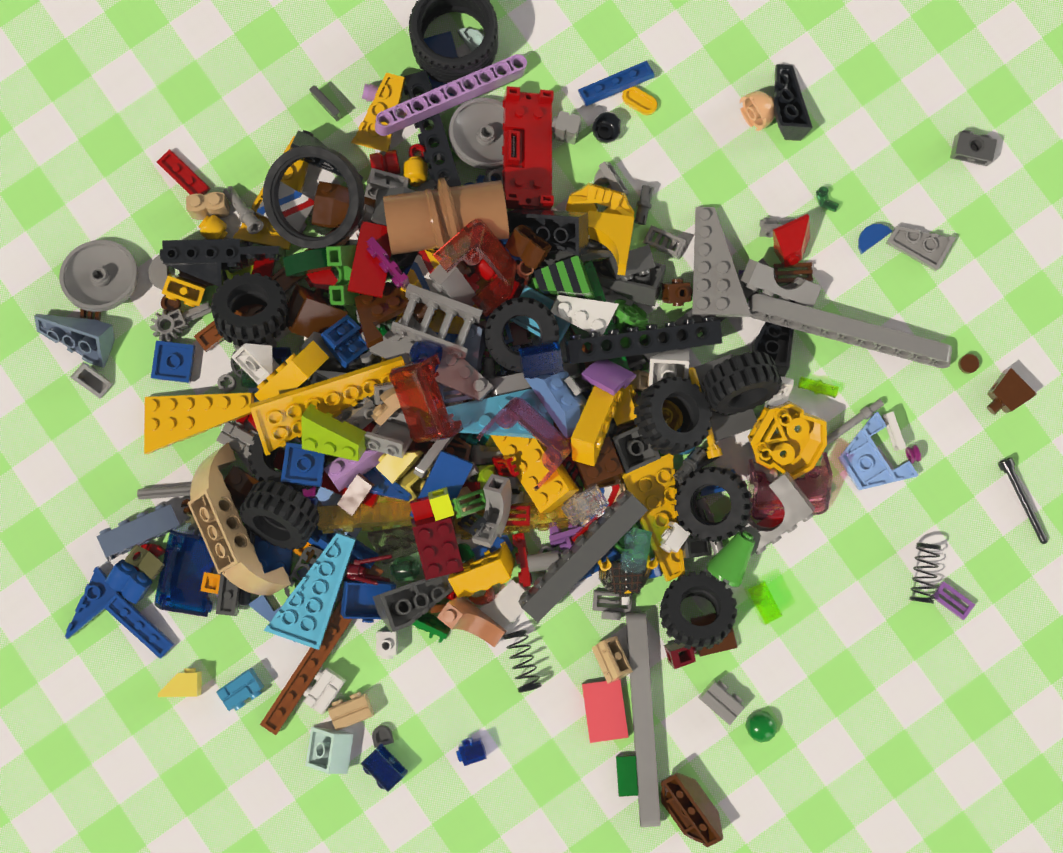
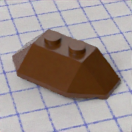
[661,772,723,848]

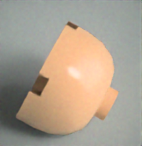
[740,91,775,131]

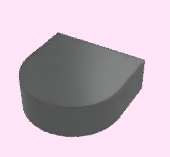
[372,725,394,748]

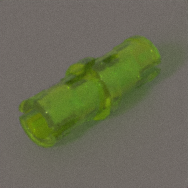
[798,376,839,398]

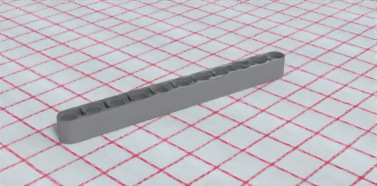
[749,294,952,368]
[626,612,661,828]

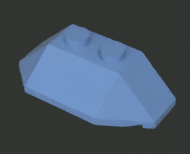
[523,367,587,439]

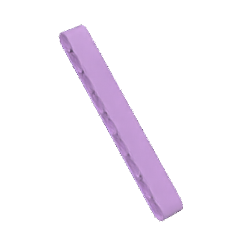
[375,54,527,136]

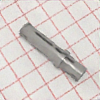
[696,497,724,556]

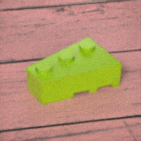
[301,403,367,461]

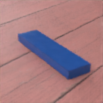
[578,60,655,106]
[103,591,175,659]

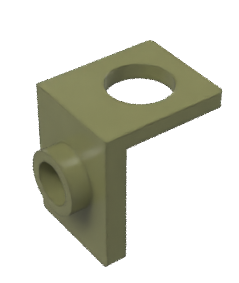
[125,545,165,580]

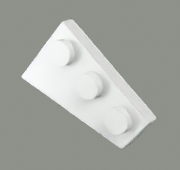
[550,295,619,335]

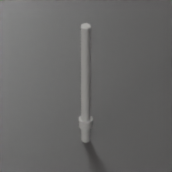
[827,399,884,445]

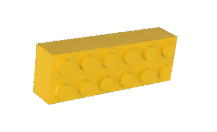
[490,435,579,513]

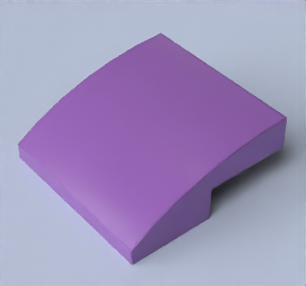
[582,359,636,396]

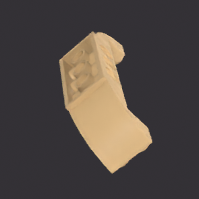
[188,442,291,596]

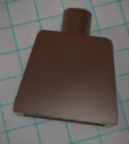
[987,368,1037,415]

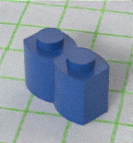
[105,559,153,604]

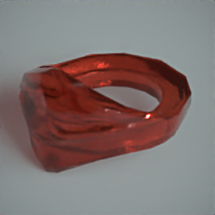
[468,586,495,605]

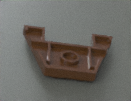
[354,282,434,348]

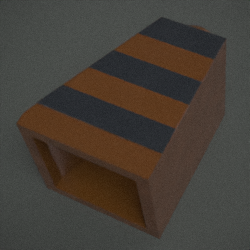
[286,284,348,338]

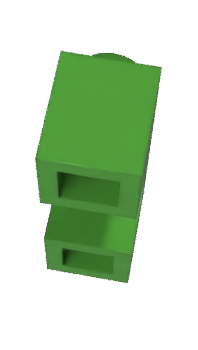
[326,245,360,305]

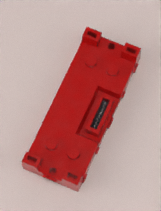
[502,86,554,210]

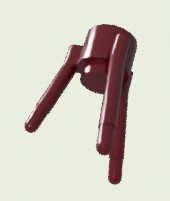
[347,554,392,585]

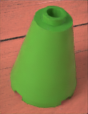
[706,531,755,587]

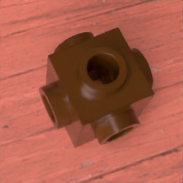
[662,278,693,306]

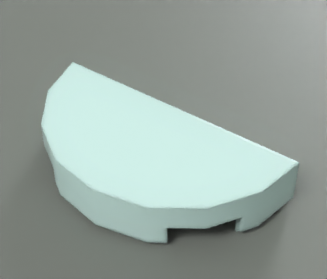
[457,28,484,52]

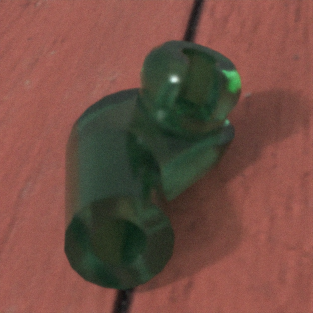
[816,186,839,212]

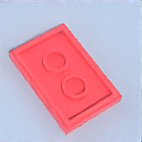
[582,680,629,743]

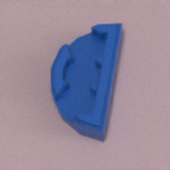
[858,224,893,254]

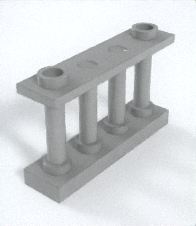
[391,283,483,358]

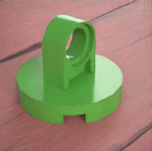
[614,299,649,332]

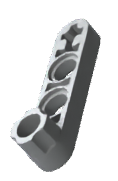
[414,431,458,479]

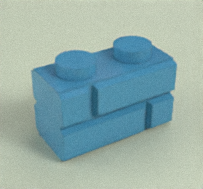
[216,668,264,711]

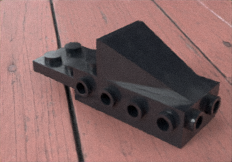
[160,239,286,286]

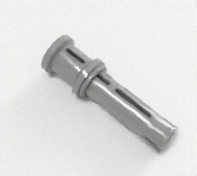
[223,186,264,234]

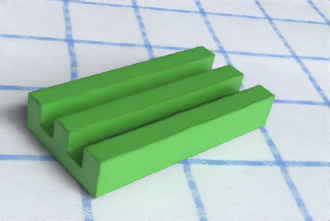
[450,488,486,519]

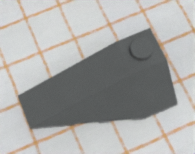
[587,261,666,307]
[373,574,453,632]

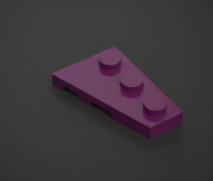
[366,237,410,291]

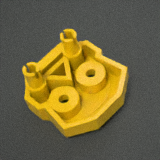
[565,183,635,259]
[748,401,827,480]

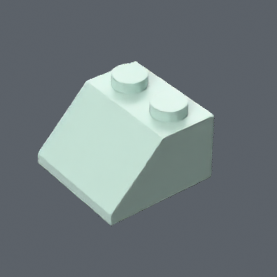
[306,727,353,774]

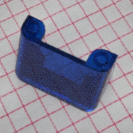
[154,530,215,617]

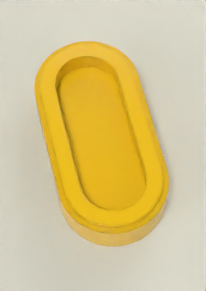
[622,86,657,116]

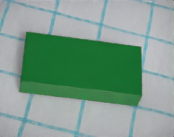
[616,755,638,797]

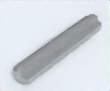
[137,485,191,499]

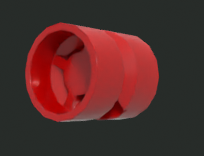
[370,150,400,175]

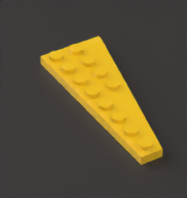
[249,356,408,456]

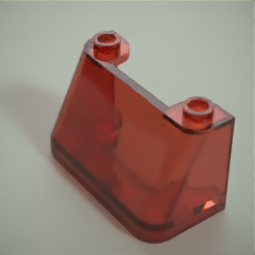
[389,354,464,443]

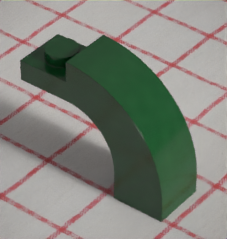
[283,248,337,277]

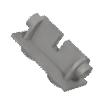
[759,218,795,238]

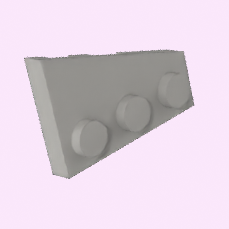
[886,226,956,272]

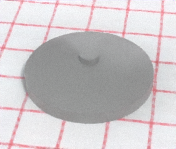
[448,98,504,170]
[59,240,138,312]

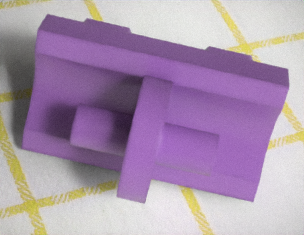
[549,519,582,550]

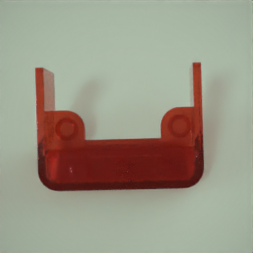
[433,219,517,317]

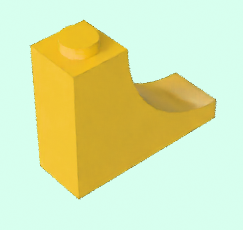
[588,210,634,276]

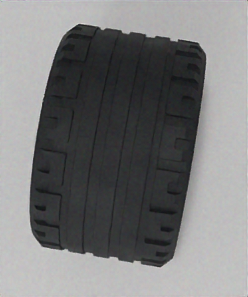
[409,0,498,84]

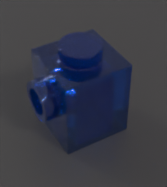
[456,737,487,766]

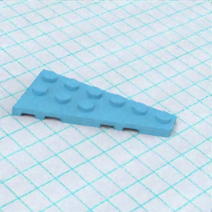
[434,388,553,440]
[263,532,356,650]

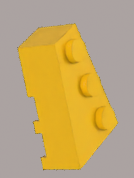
[448,541,515,598]

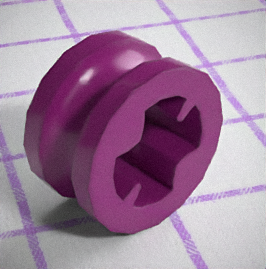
[905,445,921,464]

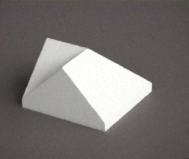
[232,343,280,385]

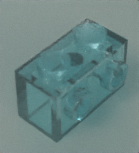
[620,527,652,574]

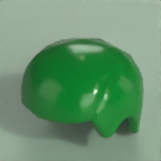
[745,710,777,743]

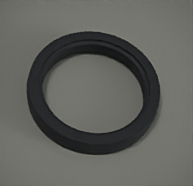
[263,145,365,249]

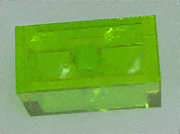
[744,580,783,625]

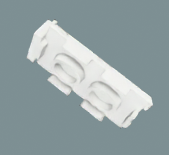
[480,579,527,628]

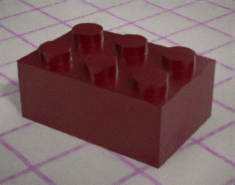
[411,516,464,580]

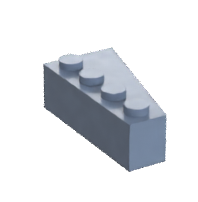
[96,503,180,561]

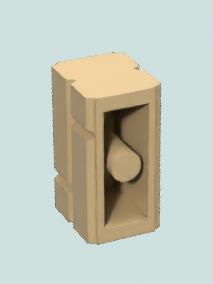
[592,636,633,684]
[328,692,374,731]

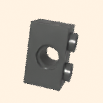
[950,130,997,166]

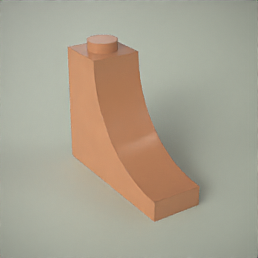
[437,597,507,647]

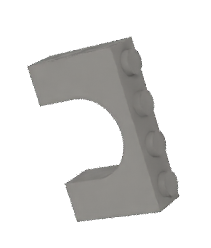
[722,471,815,555]

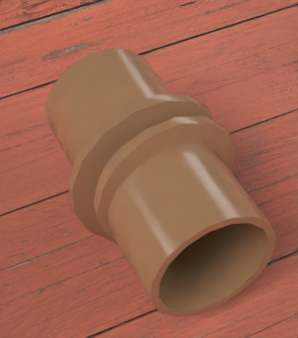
[383,178,509,257]

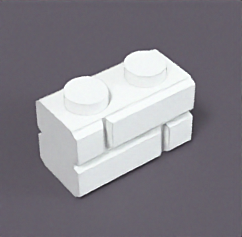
[303,667,347,715]

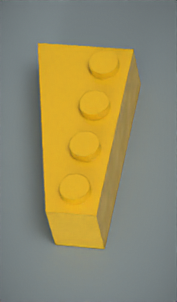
[254,340,329,401]
[571,385,623,467]

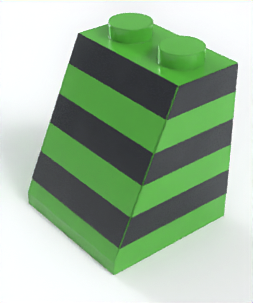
[532,256,595,299]

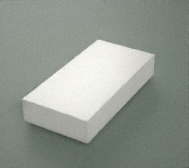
[882,412,906,451]

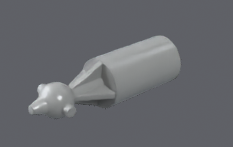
[527,551,562,572]

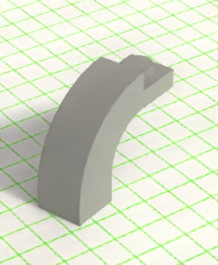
[472,474,512,548]

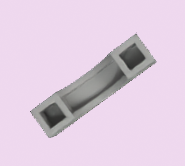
[741,259,822,307]

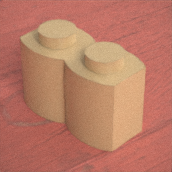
[186,192,230,220]

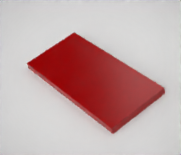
[347,221,391,298]

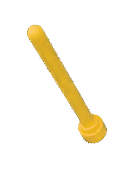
[689,367,723,459]

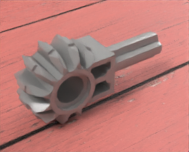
[150,302,212,342]

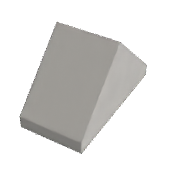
[70,362,113,398]

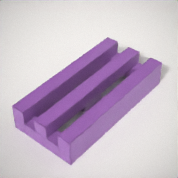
[932,581,975,620]

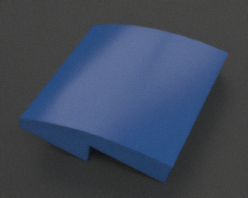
[321,315,370,368]

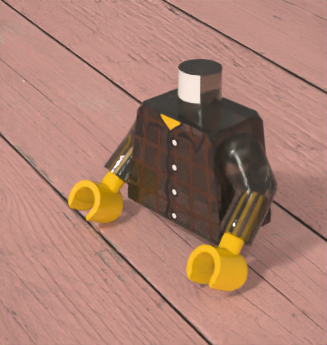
[597,555,658,605]

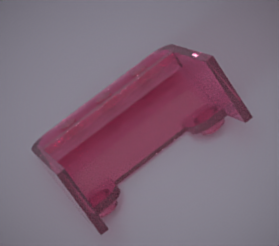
[477,397,572,491]
[747,452,833,520]

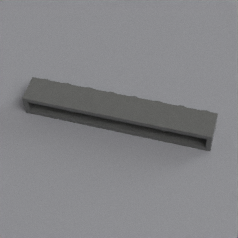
[518,490,648,622]

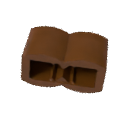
[505,224,552,269]

